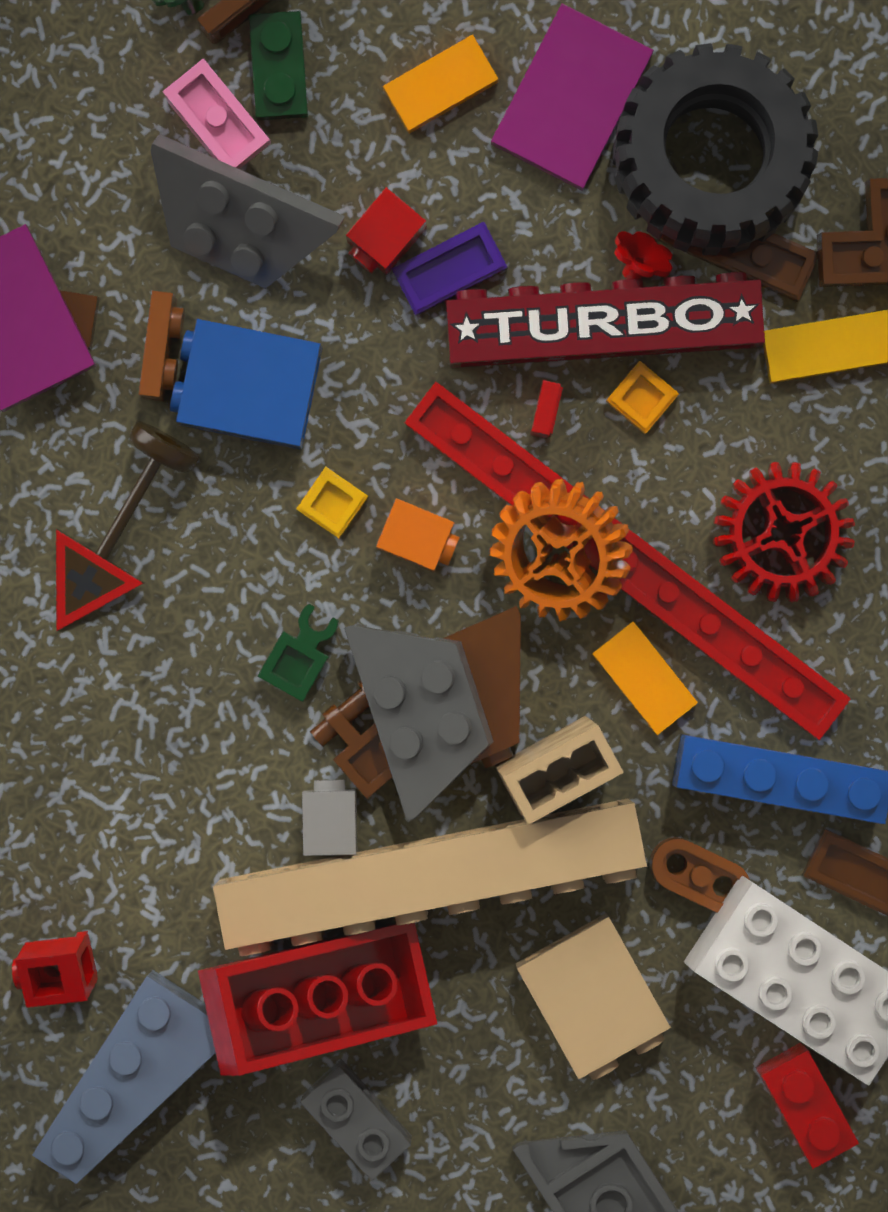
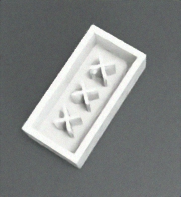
[684,876,888,1086]

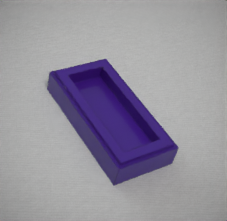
[392,221,508,316]

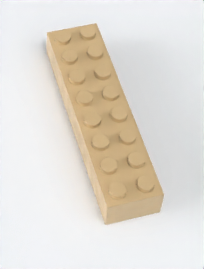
[213,798,647,956]

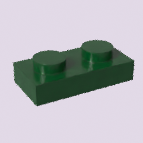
[249,11,308,121]

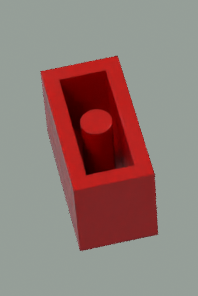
[755,1042,859,1169]

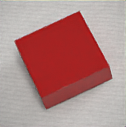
[530,380,563,439]

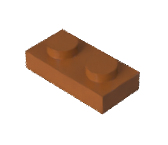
[139,291,185,402]

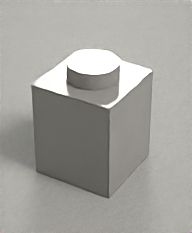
[302,780,358,856]

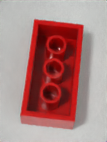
[198,923,438,1076]

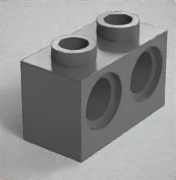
[300,1059,412,1181]

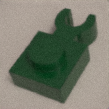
[258,604,339,702]

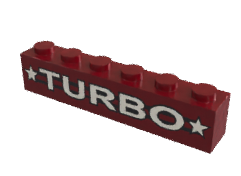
[446,272,765,368]

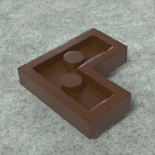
[817,178,888,287]

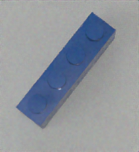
[672,734,888,824]

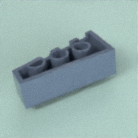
[32,970,216,1184]

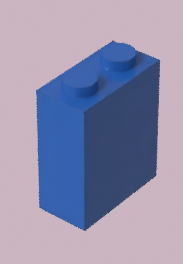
[170,319,323,450]

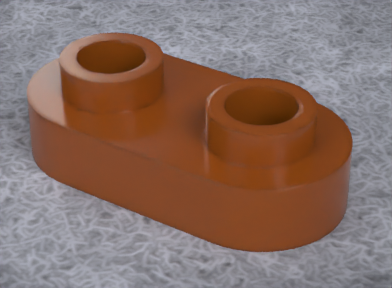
[649,837,750,913]

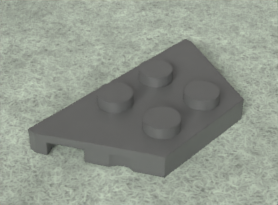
[150,134,345,289]
[344,624,494,821]
[512,1130,678,1212]

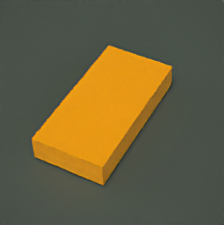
[383,34,499,134]
[592,621,698,735]

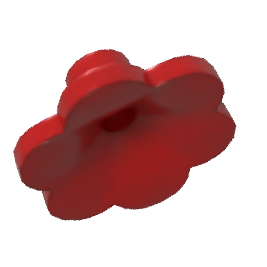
[614,231,673,279]

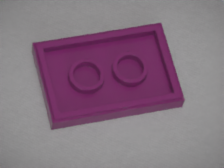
[491,3,654,191]
[0,224,97,412]

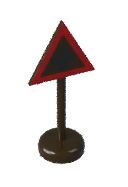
[56,421,200,631]

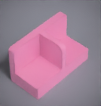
[163,58,271,169]

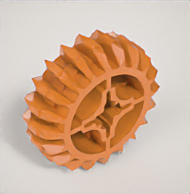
[490,479,633,622]

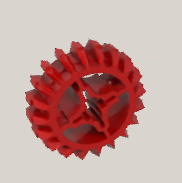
[713,462,855,602]

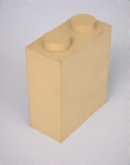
[494,716,624,824]
[516,913,671,1080]

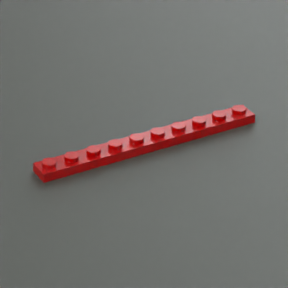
[404,382,851,740]

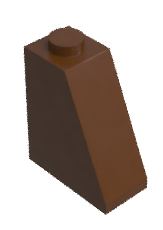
[444,606,521,768]

